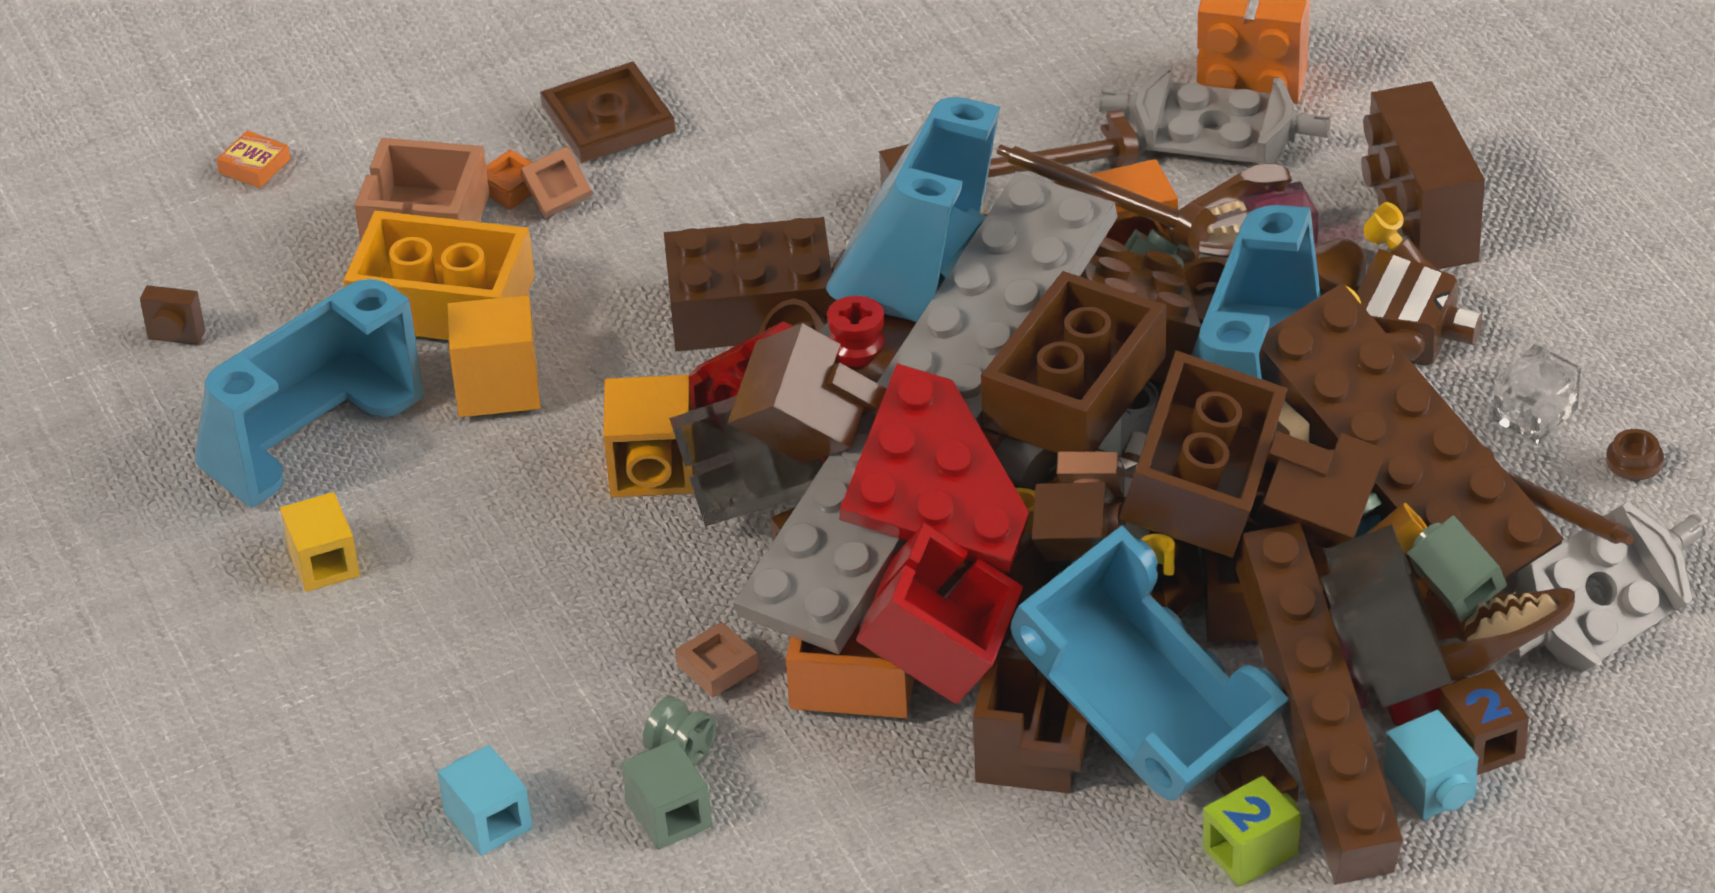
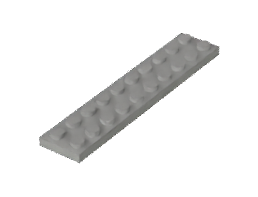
[733,171,1118,654]

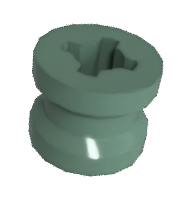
[643,695,717,767]

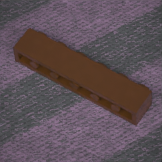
[1236,523,1403,885]

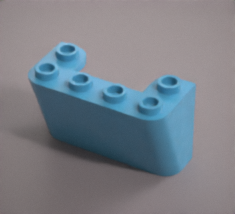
[826,97,1000,322]
[1191,205,1320,379]
[195,279,424,509]
[1011,525,1289,801]

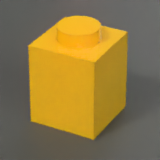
[279,492,360,592]

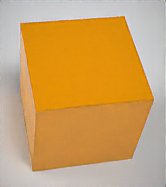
[447,295,541,417]
[603,374,694,498]

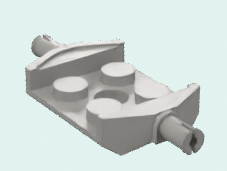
[1098,65,1331,164]
[1508,501,1707,672]

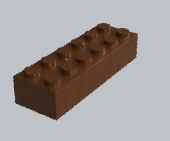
[1259,283,1564,594]

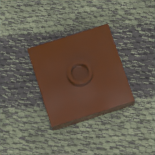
[540,61,676,163]

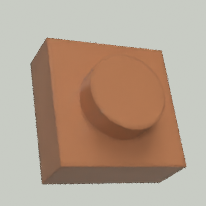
[521,146,592,219]
[1057,452,1125,497]
[675,621,759,698]

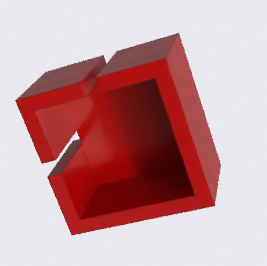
[856,523,1023,704]

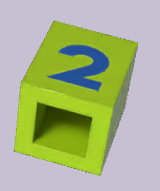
[1203,776,1302,887]

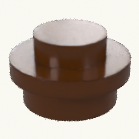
[1606,429,1664,481]

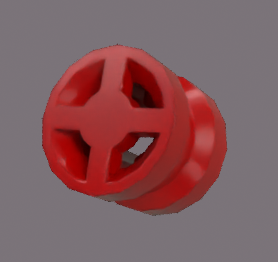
[827,295,885,367]

